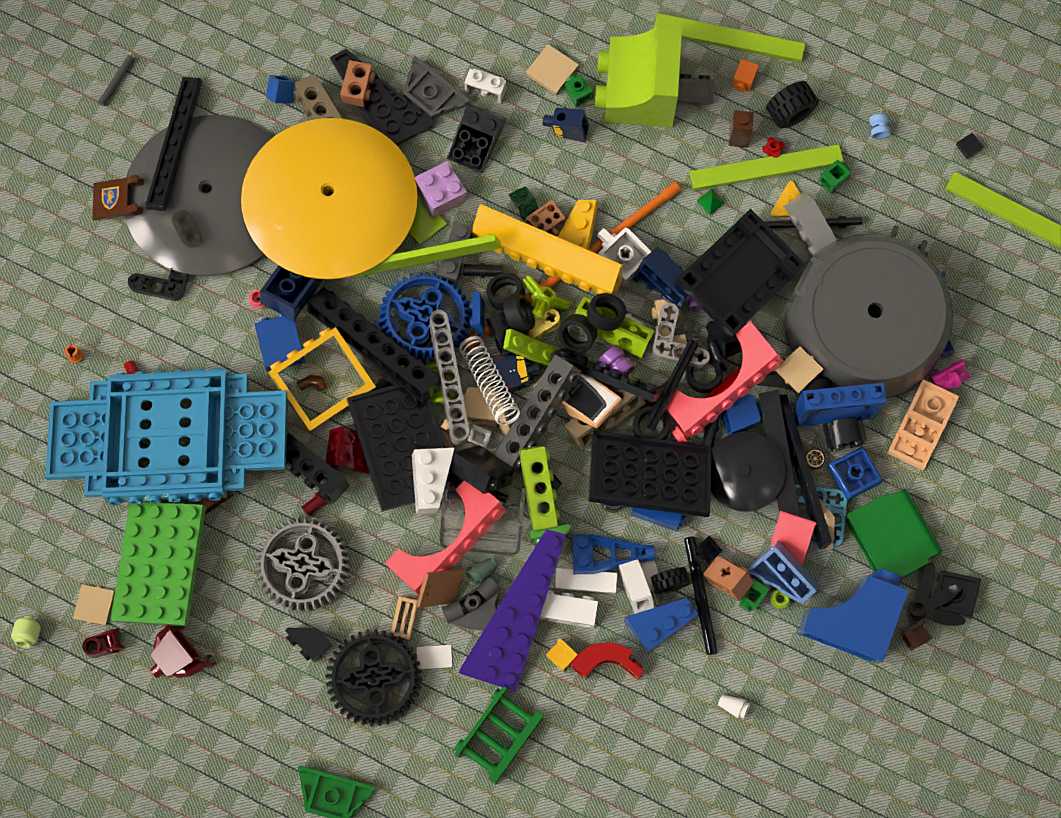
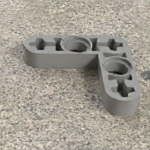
[652,303,710,368]

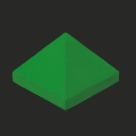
[697,189,724,214]

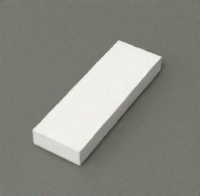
[555,568,617,594]

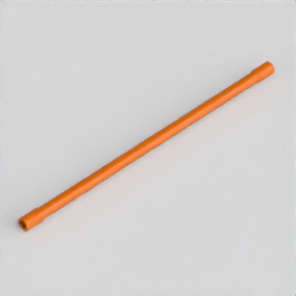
[463,182,681,351]

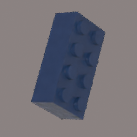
[260,265,324,321]

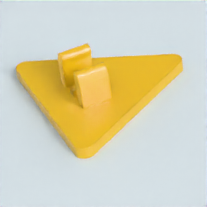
[770,181,801,217]

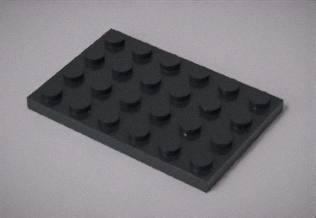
[346,378,458,512]
[588,430,711,517]

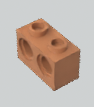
[340,60,375,107]

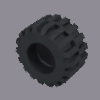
[766,81,819,129]

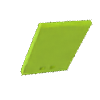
[409,195,447,246]

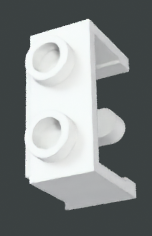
[464,69,507,104]

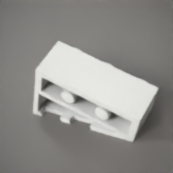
[412,448,454,514]

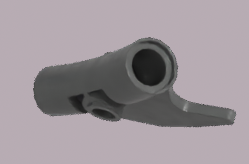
[441,577,501,630]

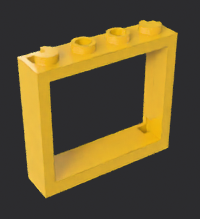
[268,327,376,432]

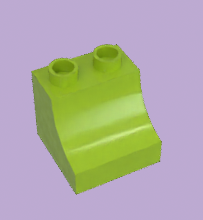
[595,23,682,127]

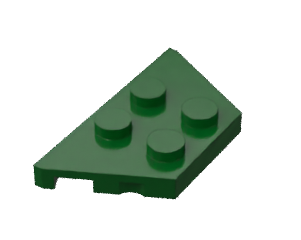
[298,766,376,818]

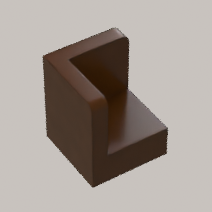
[900,619,931,652]

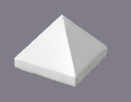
[468,424,492,448]

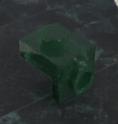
[508,186,539,220]

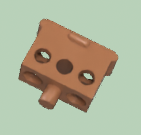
[525,200,565,236]

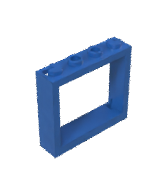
[794,383,887,427]

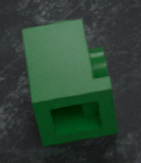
[565,74,593,107]
[818,160,851,194]
[739,578,769,612]

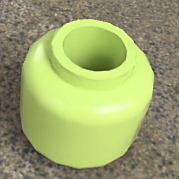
[11,616,41,648]

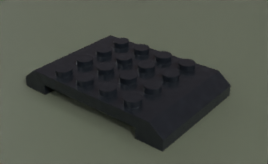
[675,208,805,338]

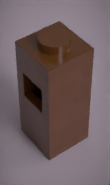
[729,110,754,148]

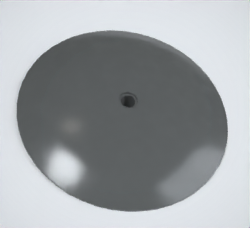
[125,115,272,276]

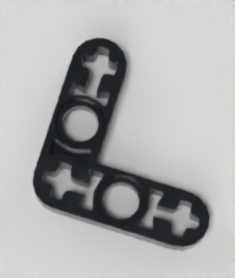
[128,267,189,301]

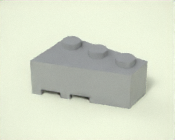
[783,193,837,257]

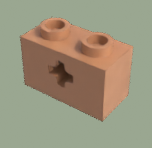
[703,556,754,601]

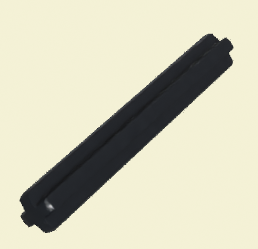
[646,339,699,430]

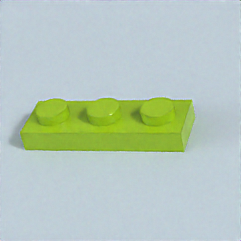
[503,329,556,367]

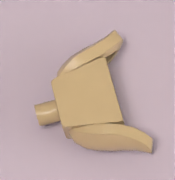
[440,379,511,436]

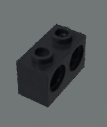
[486,312,512,356]

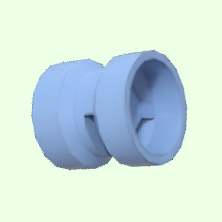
[869,114,891,139]

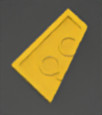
[557,200,598,250]

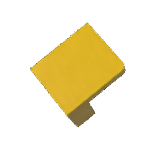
[546,638,577,672]

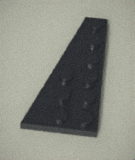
[330,49,435,146]

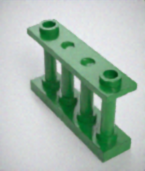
[454,686,544,785]

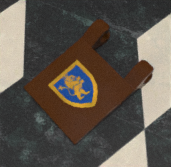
[92,175,143,220]

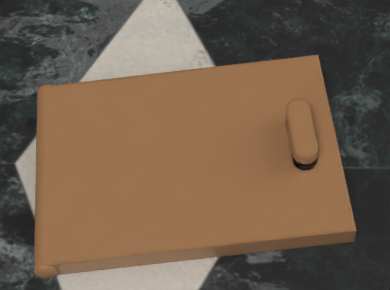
[417,568,465,608]

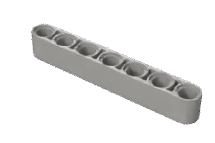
[429,310,469,446]

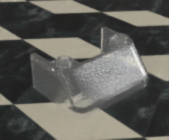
[440,481,526,556]

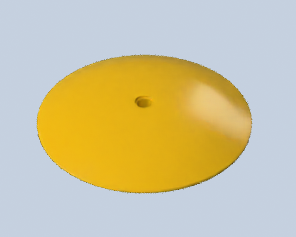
[241,118,417,279]

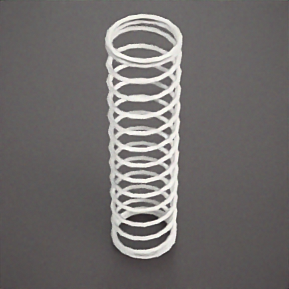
[459,336,520,425]

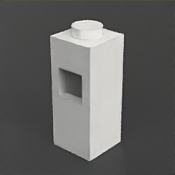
[619,560,654,614]

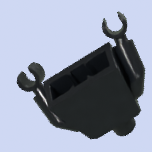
[706,321,746,375]

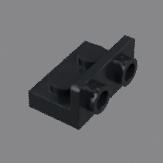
[677,74,714,103]

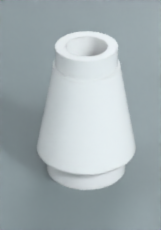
[718,694,750,719]

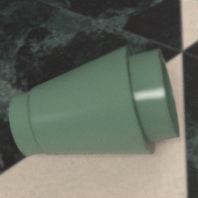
[466,557,497,585]

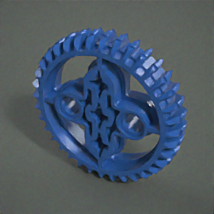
[379,272,471,361]

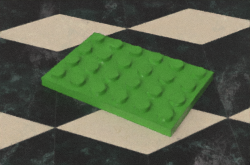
[111,502,206,627]

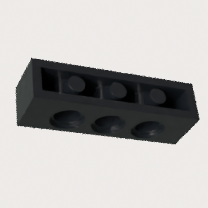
[286,433,350,503]

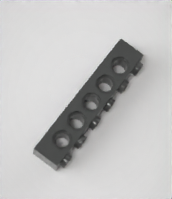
[494,355,581,473]

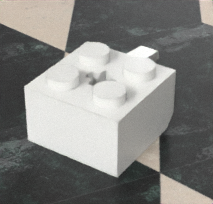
[597,227,651,285]

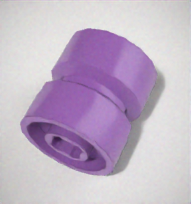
[598,345,635,376]

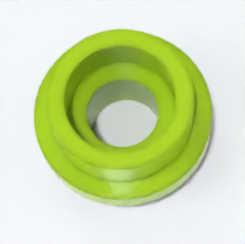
[770,589,791,609]

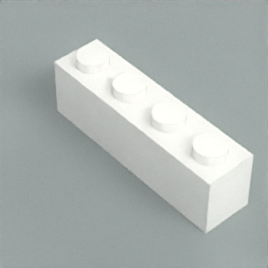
[539,590,598,629]

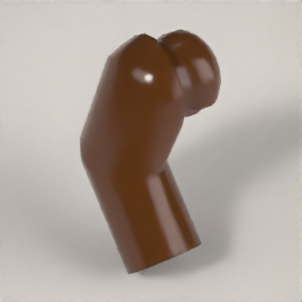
[296,375,327,391]

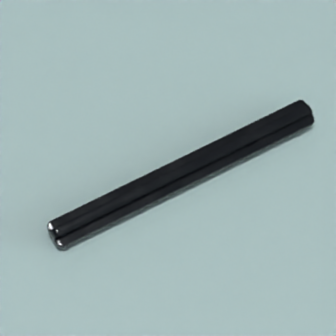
[684,536,718,655]

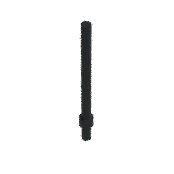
[764,216,862,229]

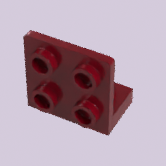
[325,426,369,474]

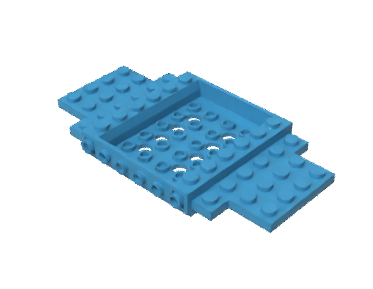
[45,368,287,505]

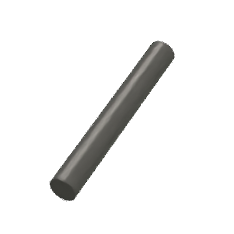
[98,55,134,106]

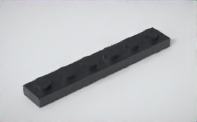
[550,348,664,402]

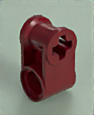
[82,629,124,658]

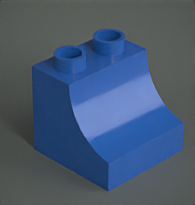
[797,568,909,663]

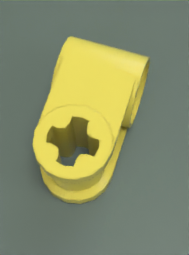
[526,309,561,340]

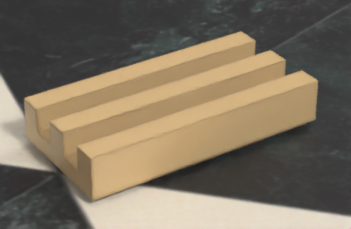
[391,596,418,641]

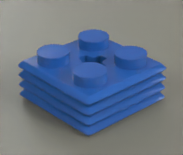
[828,447,883,500]

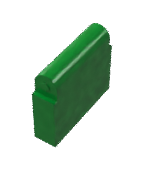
[845,489,943,580]

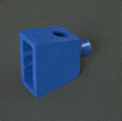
[721,395,762,435]

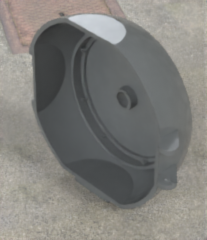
[785,225,953,399]

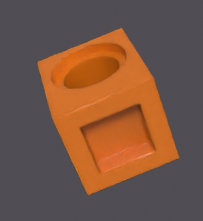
[732,59,759,92]

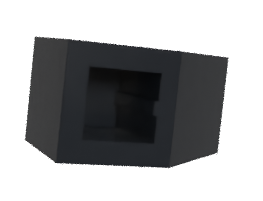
[285,628,332,663]

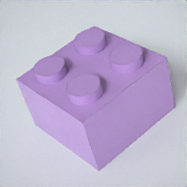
[415,161,467,218]

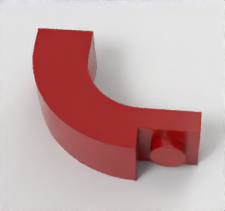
[570,642,644,680]

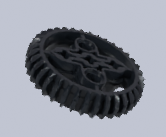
[325,629,422,727]

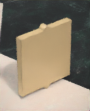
[775,347,823,394]
[73,584,115,626]

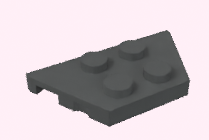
[403,56,470,119]

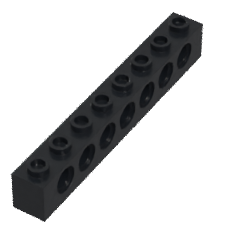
[307,287,440,404]

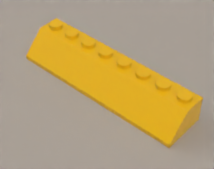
[472,204,623,295]

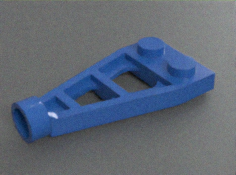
[572,534,654,574]

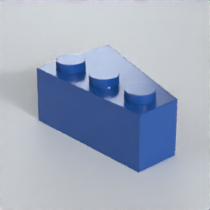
[624,598,699,654]

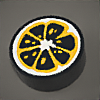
[806,449,825,470]

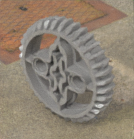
[255,517,350,612]

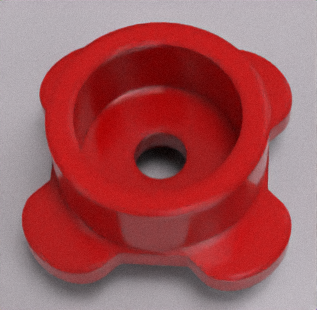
[762,137,785,158]

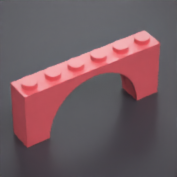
[666,321,784,438]
[385,481,507,596]

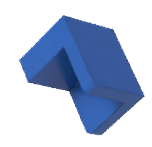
[266,75,295,103]

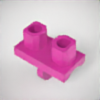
[931,360,970,391]

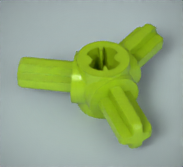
[523,275,570,318]

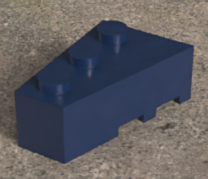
[632,247,692,309]

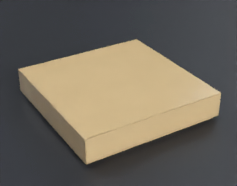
[526,44,579,95]

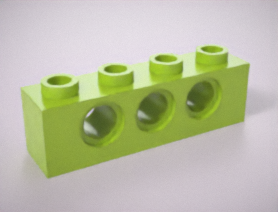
[575,297,654,358]
[519,445,560,530]

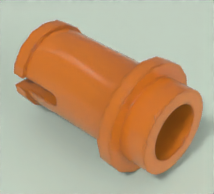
[65,344,83,363]

